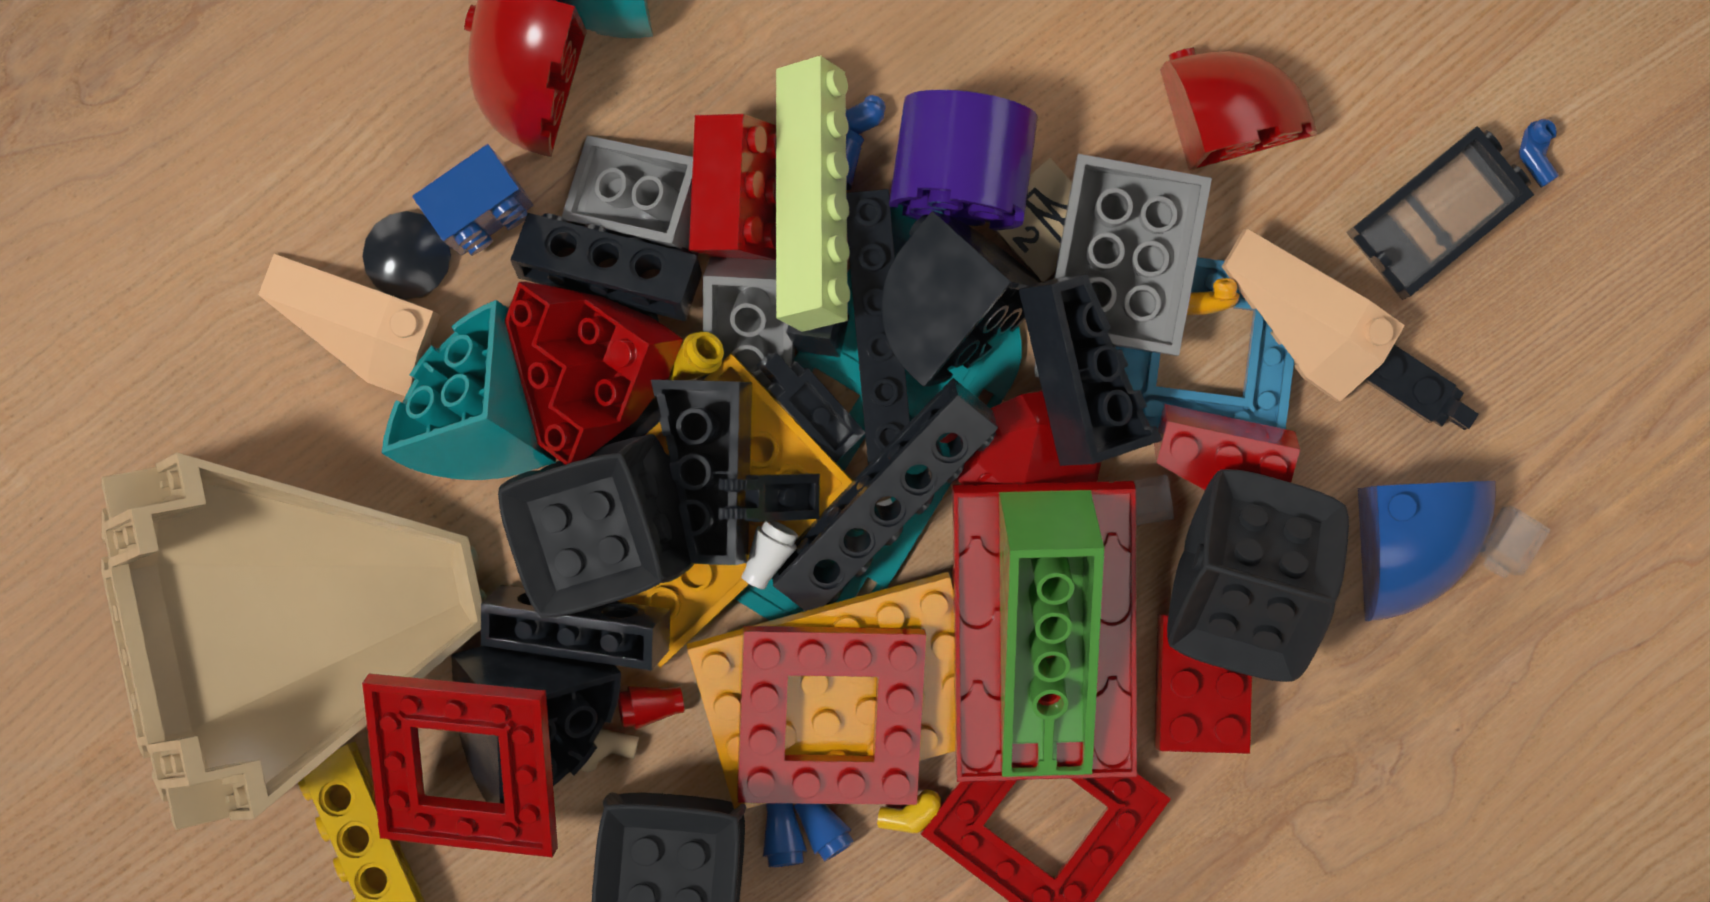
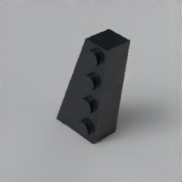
[1019,274,1163,466]
[651,380,752,565]

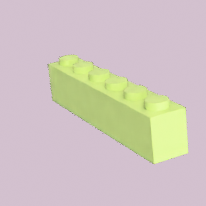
[776,55,850,332]

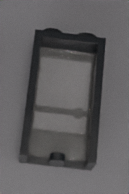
[1346,126,1534,300]

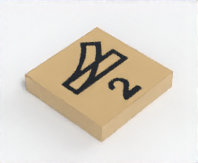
[987,158,1072,282]

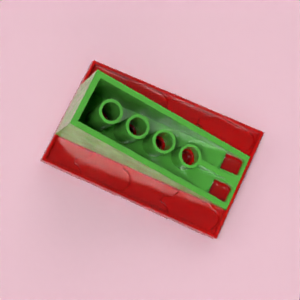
[952,481,1137,782]

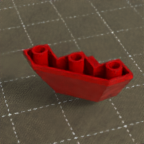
[505,281,683,465]
[939,391,1102,486]

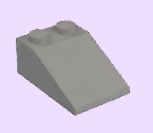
[562,135,698,256]
[703,257,795,389]

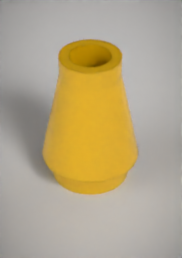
[668,332,724,381]

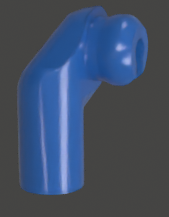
[846,95,886,134]
[1519,119,1559,188]

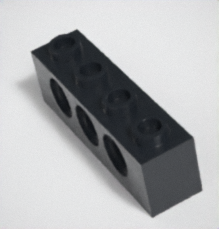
[510,213,702,321]
[481,585,670,671]

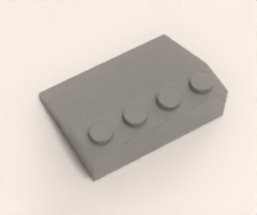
[1054,154,1212,356]

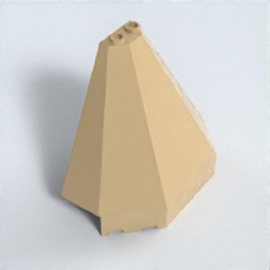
[101,452,487,830]

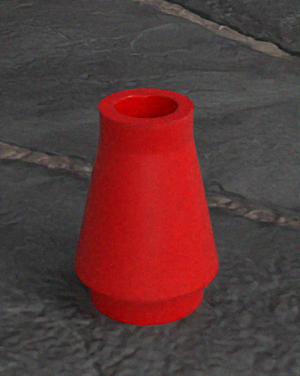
[618,686,685,730]

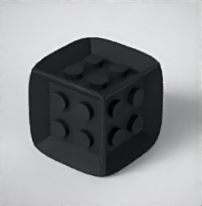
[498,434,694,618]
[1167,469,1349,682]
[591,792,746,902]

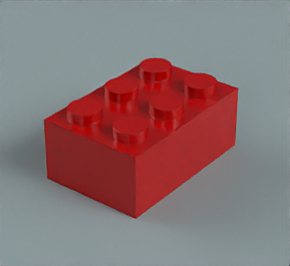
[689,114,776,260]
[1154,614,1252,754]

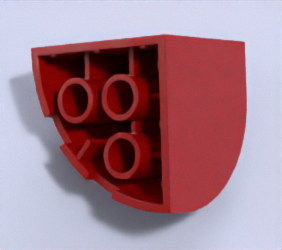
[464,0,587,157]
[1160,47,1318,171]

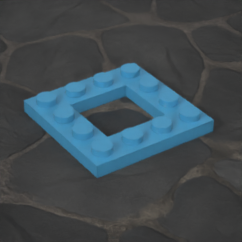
[1115,257,1294,429]

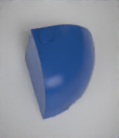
[1358,481,1496,621]

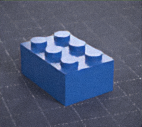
[412,144,534,256]

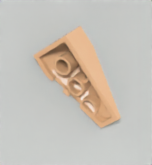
[1222,229,1405,402]
[258,254,441,396]

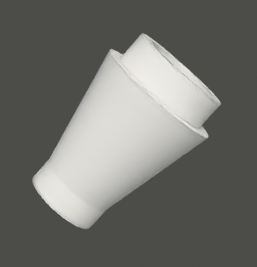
[741,521,798,589]

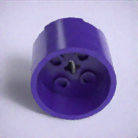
[889,90,1038,231]

